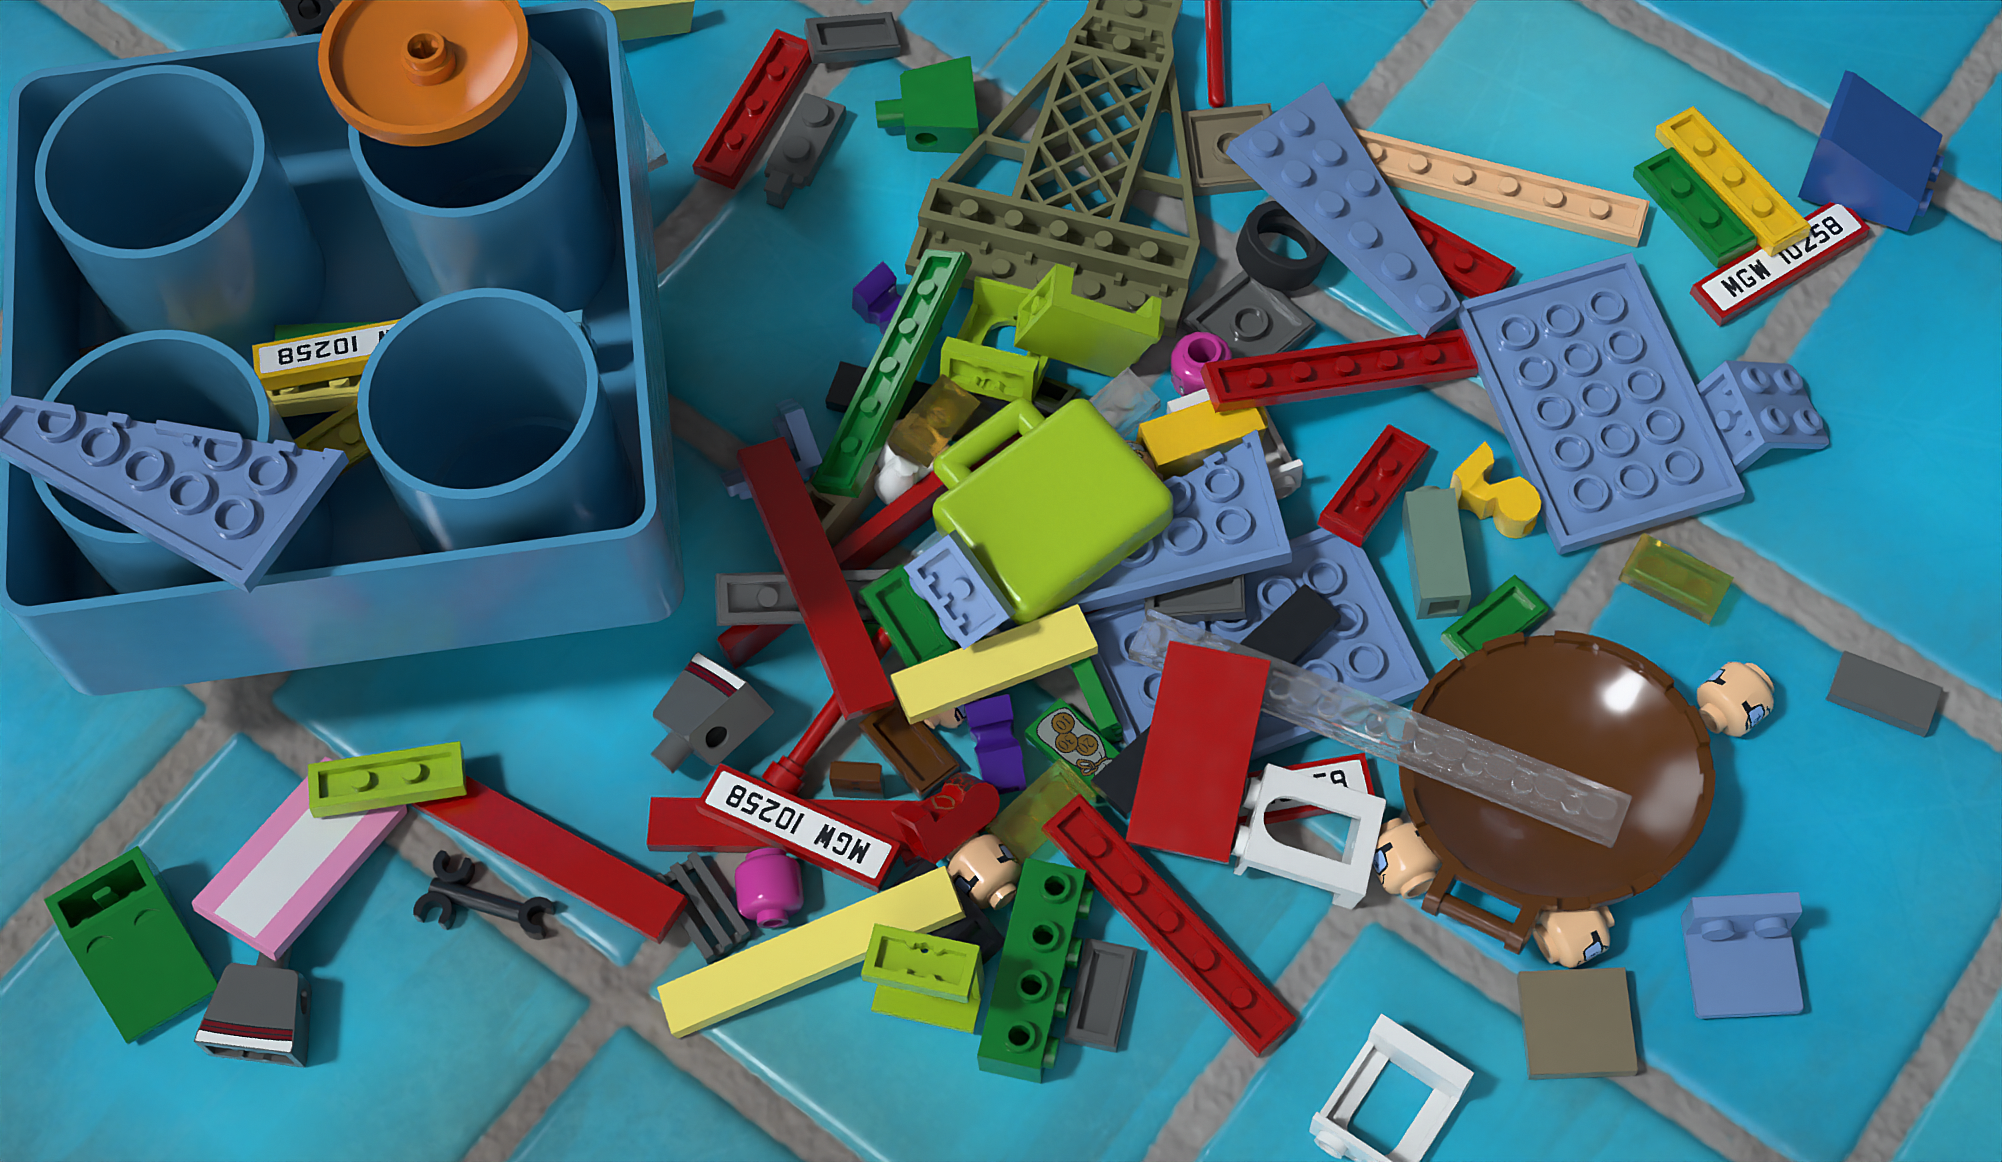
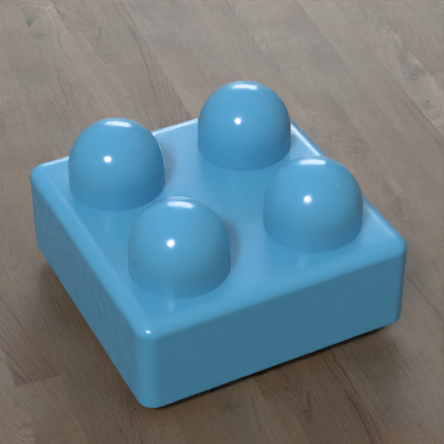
[0,0,685,696]

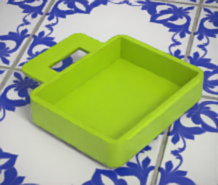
[932,398,1174,626]

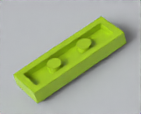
[308,741,467,818]

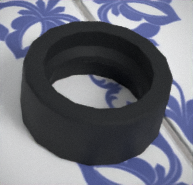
[1235,201,1329,291]

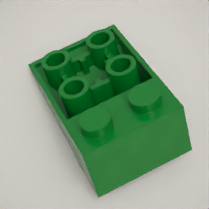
[44,846,218,1045]

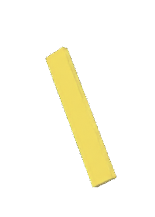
[657,865,966,1039]

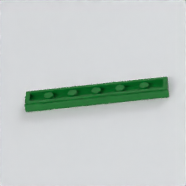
[811,249,972,498]

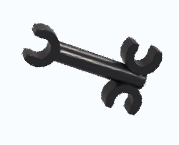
[413,850,556,940]

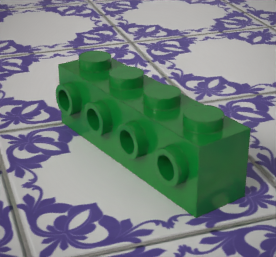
[977,857,1095,1084]

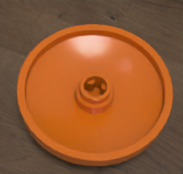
[318,0,532,146]

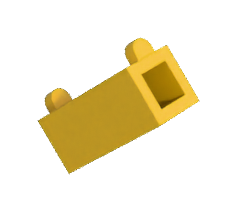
[1136,400,1268,482]

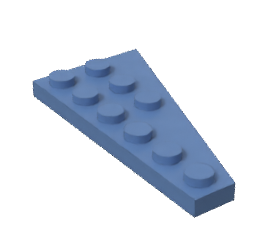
[1226,82,1461,339]
[0,395,349,594]
[998,429,1293,633]

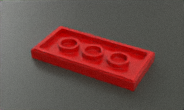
[1125,640,1271,865]

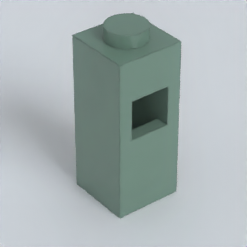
[1401,486,1471,620]

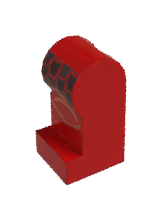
[891,772,1000,864]

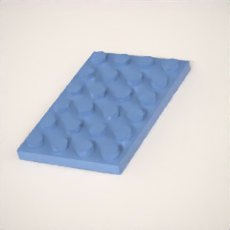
[1454,253,1745,555]
[1084,528,1429,761]

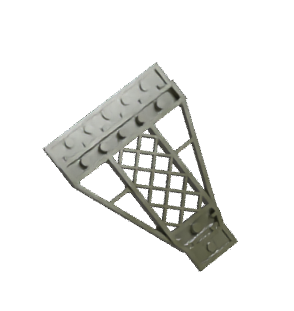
[905,0,1201,338]

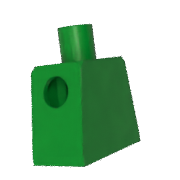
[875,56,979,154]

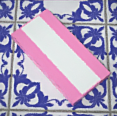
[192,756,407,961]

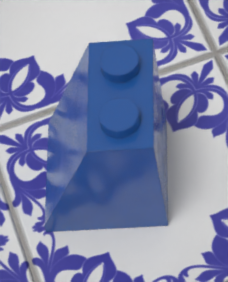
[1798,70,1945,232]

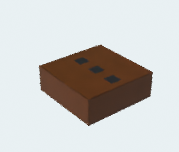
[829,761,885,800]

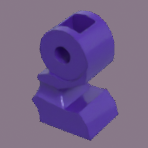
[852,261,943,335]
[964,694,1027,795]

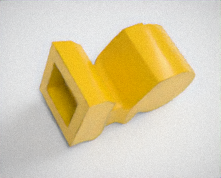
[1449,441,1541,539]

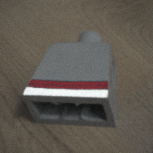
[650,652,775,774]
[194,945,312,1068]

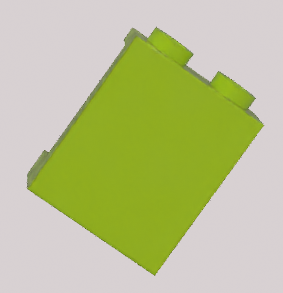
[1014,263,1165,378]

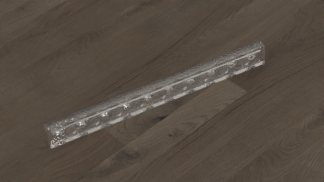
[1128,609,1632,848]

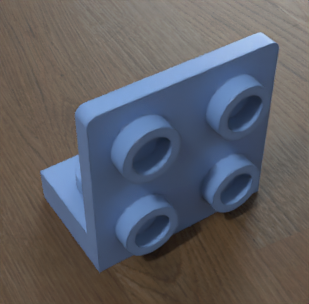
[1695,360,1829,474]
[719,398,823,500]
[903,529,1016,650]
[1681,892,1804,1019]

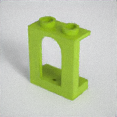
[939,276,1052,403]
[861,923,985,1034]

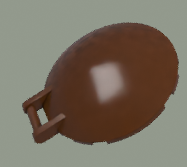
[1399,630,1716,955]

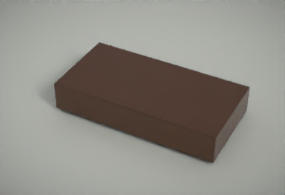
[858,695,961,801]

